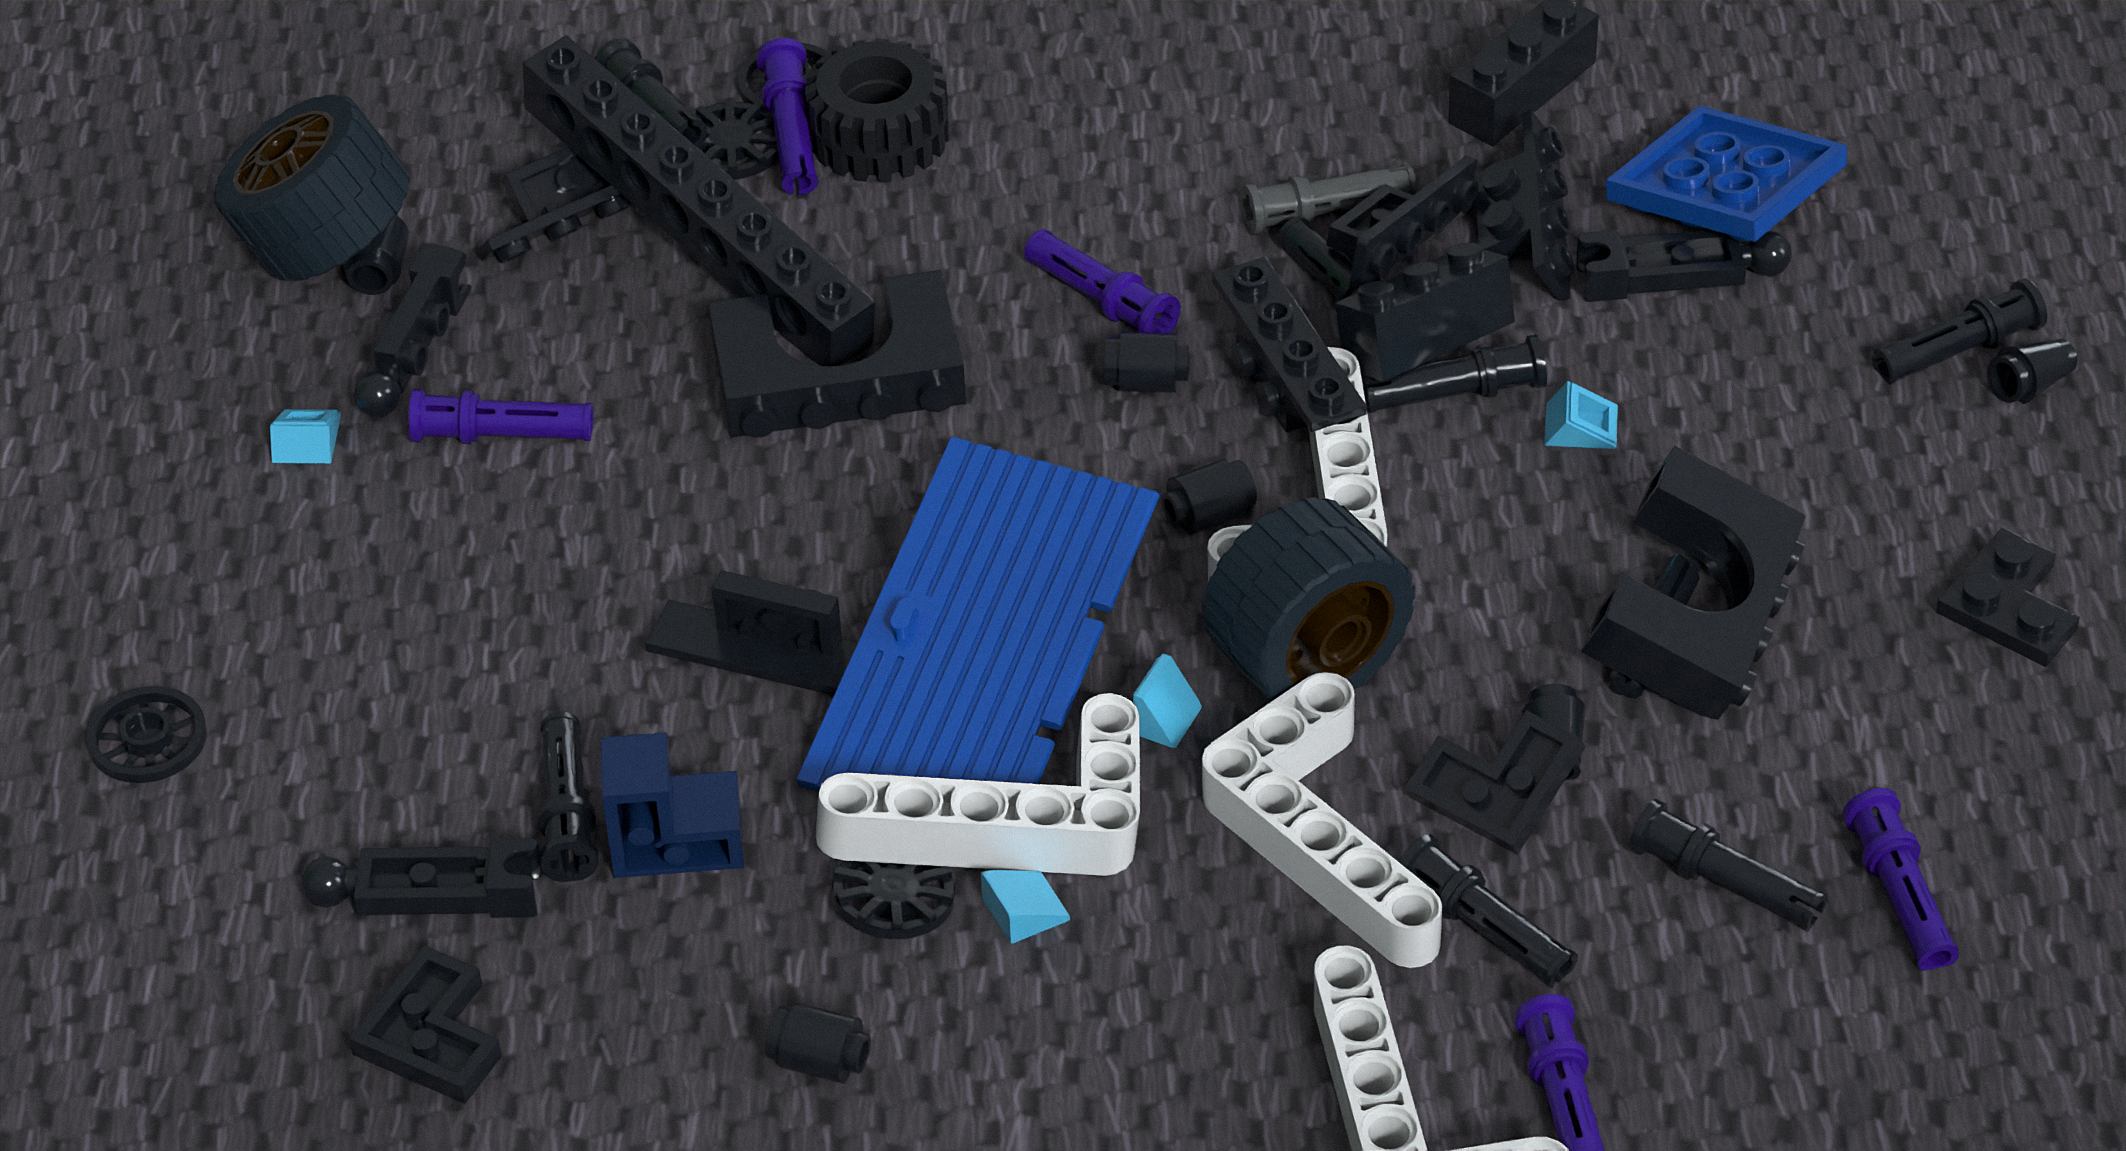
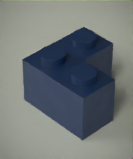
[601,733,744,878]

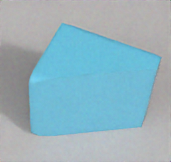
[1544,381,1618,449]
[270,409,341,463]
[1133,653,1202,748]
[981,870,1070,944]

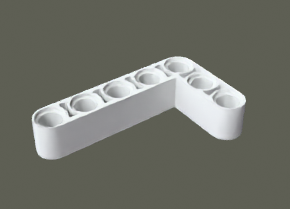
[1208,347,1387,581]
[1202,672,1442,968]
[816,693,1140,876]
[1314,946,1569,1151]

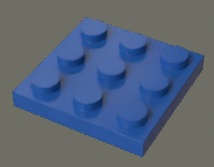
[1606,105,1847,242]

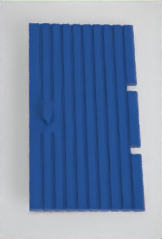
[797,436,1160,791]

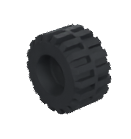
[805,39,950,182]

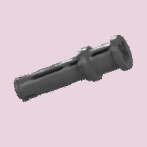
[1240,163,1417,235]

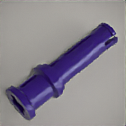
[756,38,818,195]
[1024,229,1181,333]
[409,389,594,444]
[1842,788,1959,971]
[1514,994,1605,1151]

